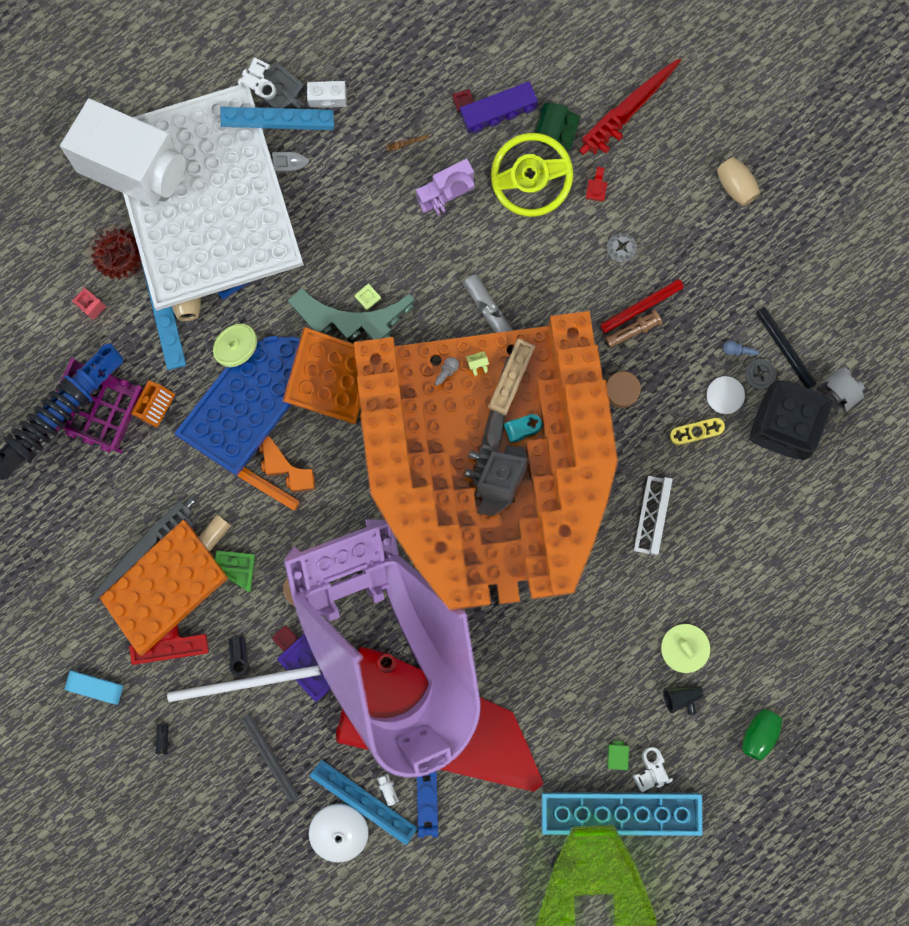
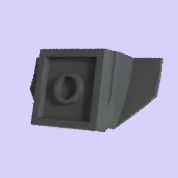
[477,445,530,516]

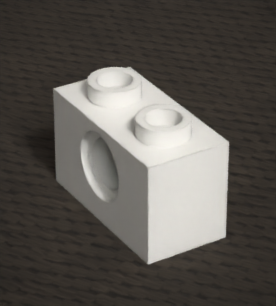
[307,81,347,108]

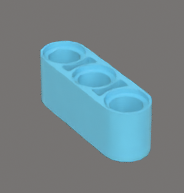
[64,670,124,705]

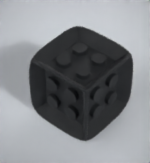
[749,380,832,460]

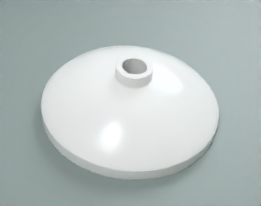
[309,804,368,862]

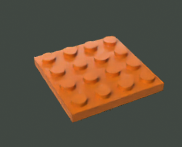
[282,328,361,424]

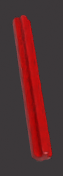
[600,279,684,333]

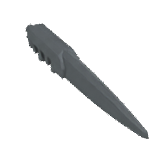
[463,356,509,498]
[90,497,196,604]

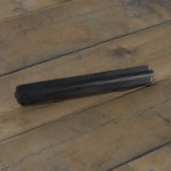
[756,307,816,389]

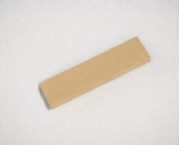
[488,338,536,416]

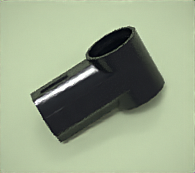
[228,637,250,677]

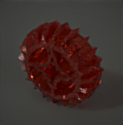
[91,229,142,280]

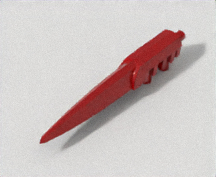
[578,59,682,155]

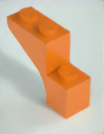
[260,436,316,492]

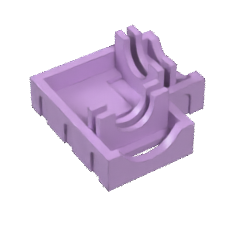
[416,159,475,216]

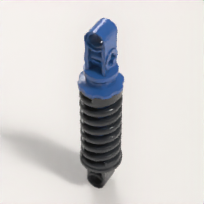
[0,343,123,480]

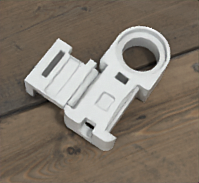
[238,57,276,100]
[633,747,673,792]

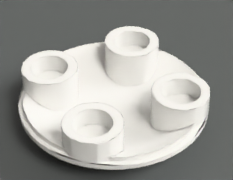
[707,376,745,414]

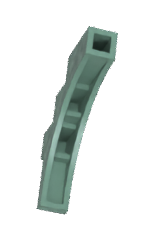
[288,289,415,342]

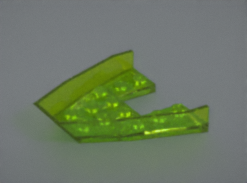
[536,825,657,926]

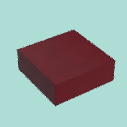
[452,89,474,113]
[272,625,299,652]

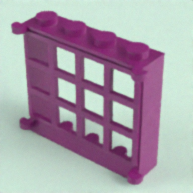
[56,358,144,454]

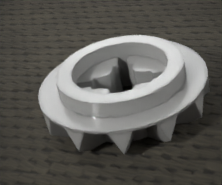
[607,232,637,262]

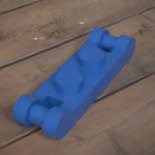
[417,771,438,838]

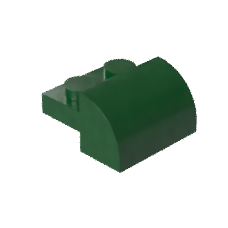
[534,103,581,152]

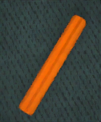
[238,467,300,511]

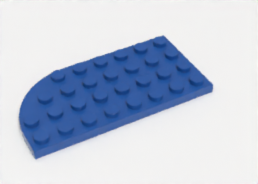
[174,336,300,477]

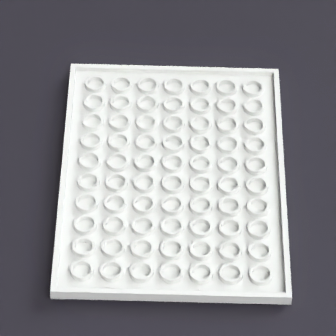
[123,84,304,311]

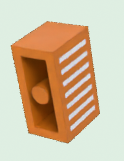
[130,380,175,428]

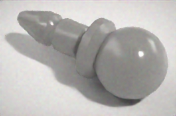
[435,357,459,386]

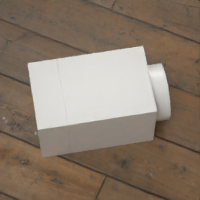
[60,98,185,207]

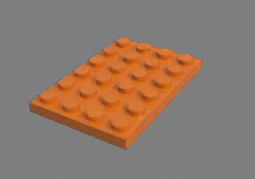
[100,520,229,655]

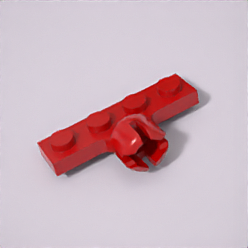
[129,624,210,665]

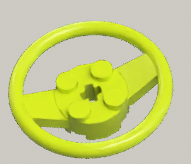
[491,133,573,217]

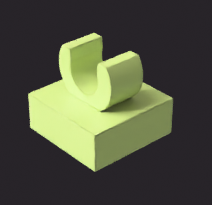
[466,351,489,376]

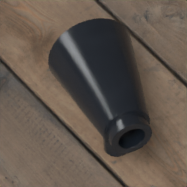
[663,686,704,715]

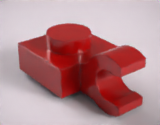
[585,167,607,202]

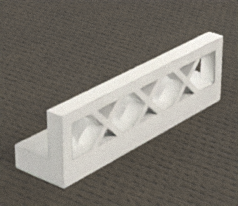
[634,476,672,555]

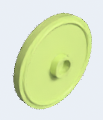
[213,324,257,367]
[661,624,710,673]

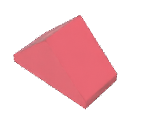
[72,288,106,320]

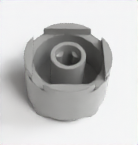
[819,367,865,413]

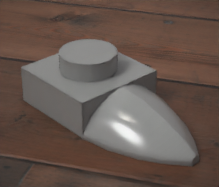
[270,152,309,173]

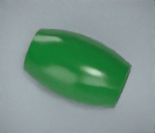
[741,709,782,761]

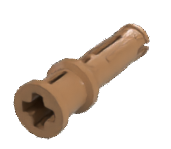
[605,310,662,348]

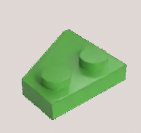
[215,551,256,592]

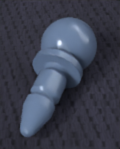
[723,340,759,356]

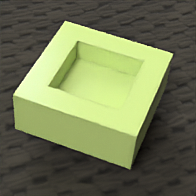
[354,284,381,311]

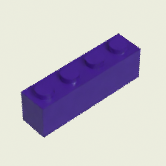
[460,81,538,134]

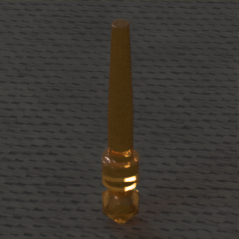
[386,134,429,152]

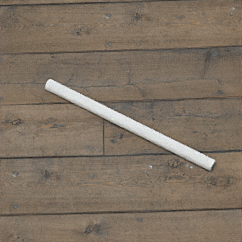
[167,665,321,702]

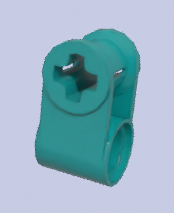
[504,414,543,443]

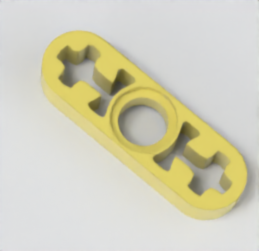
[669,418,725,445]

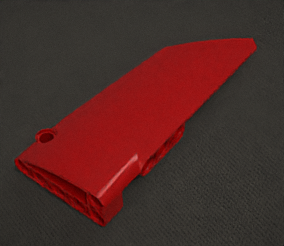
[335,646,544,792]

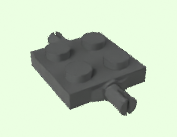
[252,62,305,109]

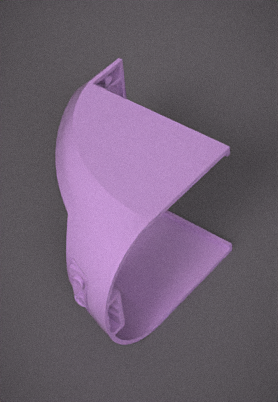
[284,519,480,777]

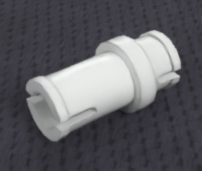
[377,773,399,806]

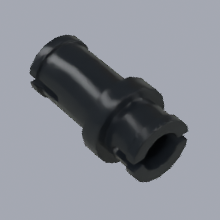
[154,724,170,754]

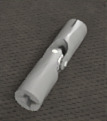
[462,274,513,333]

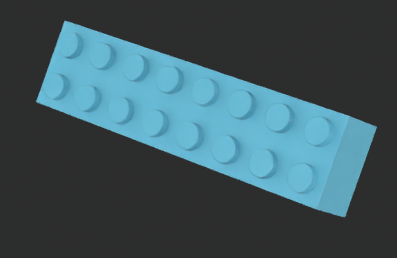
[541,792,702,836]

